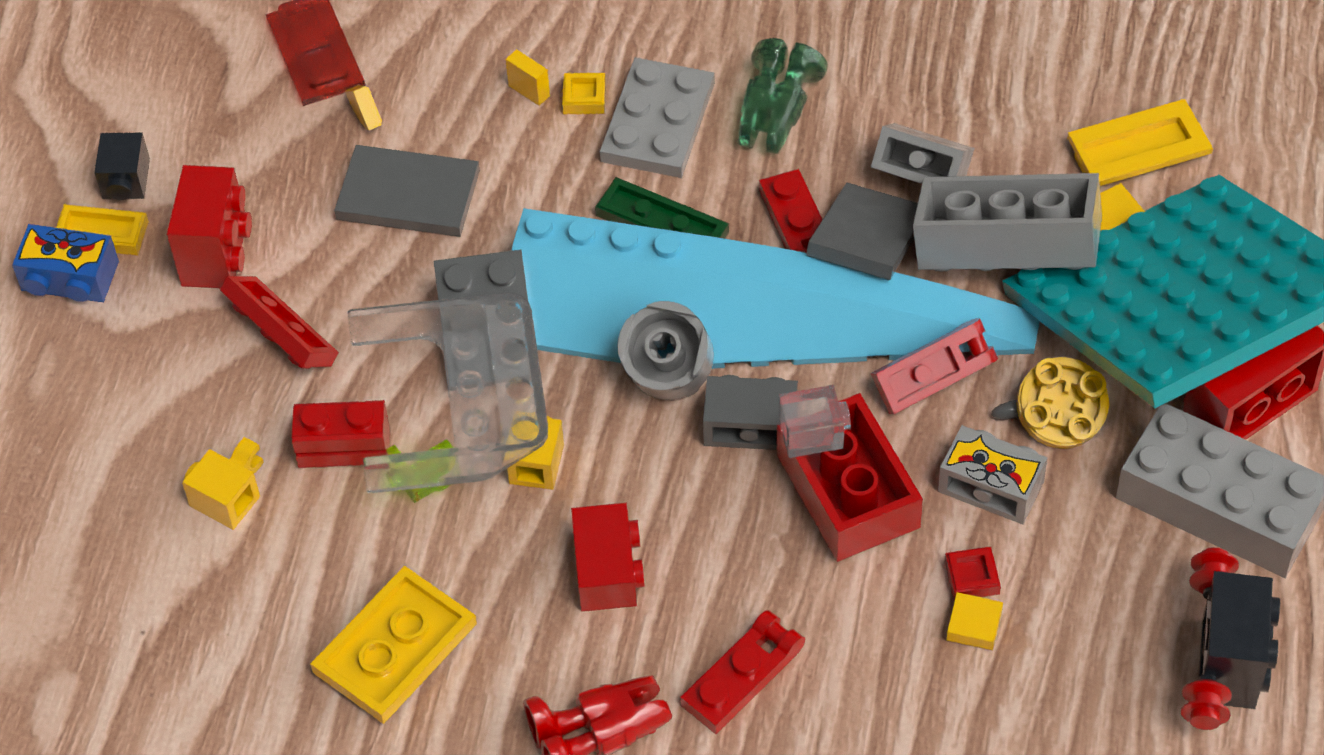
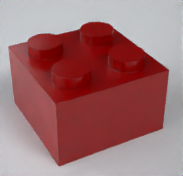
[167,165,252,289]

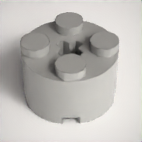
[618,301,714,400]

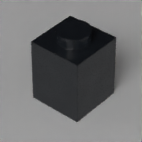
[94,132,150,200]

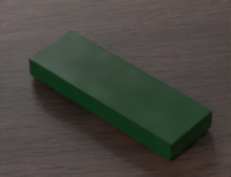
[595,177,729,239]

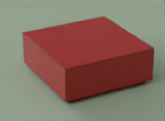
[945,546,1001,601]

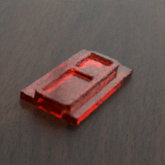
[265,0,366,106]

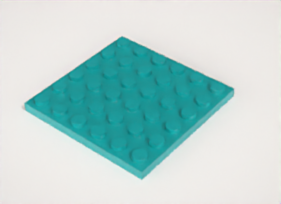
[1002,175,1324,408]

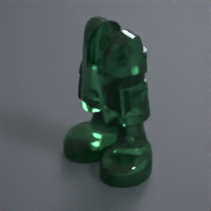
[738,38,828,154]

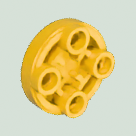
[1016,357,1109,449]

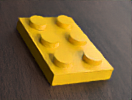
[310,565,477,724]

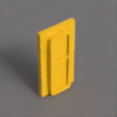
[1067,99,1213,186]

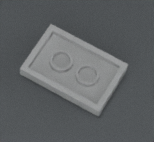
[600,57,715,178]

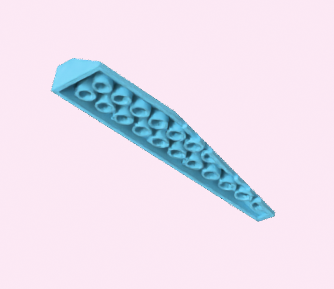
[512,208,1040,369]

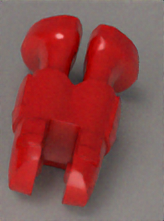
[523,675,672,755]

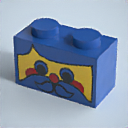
[12,224,119,303]

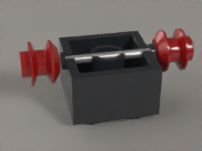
[1181,547,1280,730]

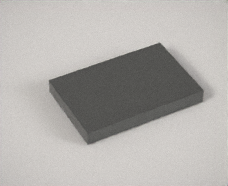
[334,145,480,237]
[806,182,918,280]

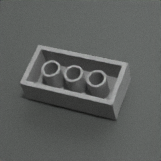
[913,173,1102,272]
[1116,403,1324,579]

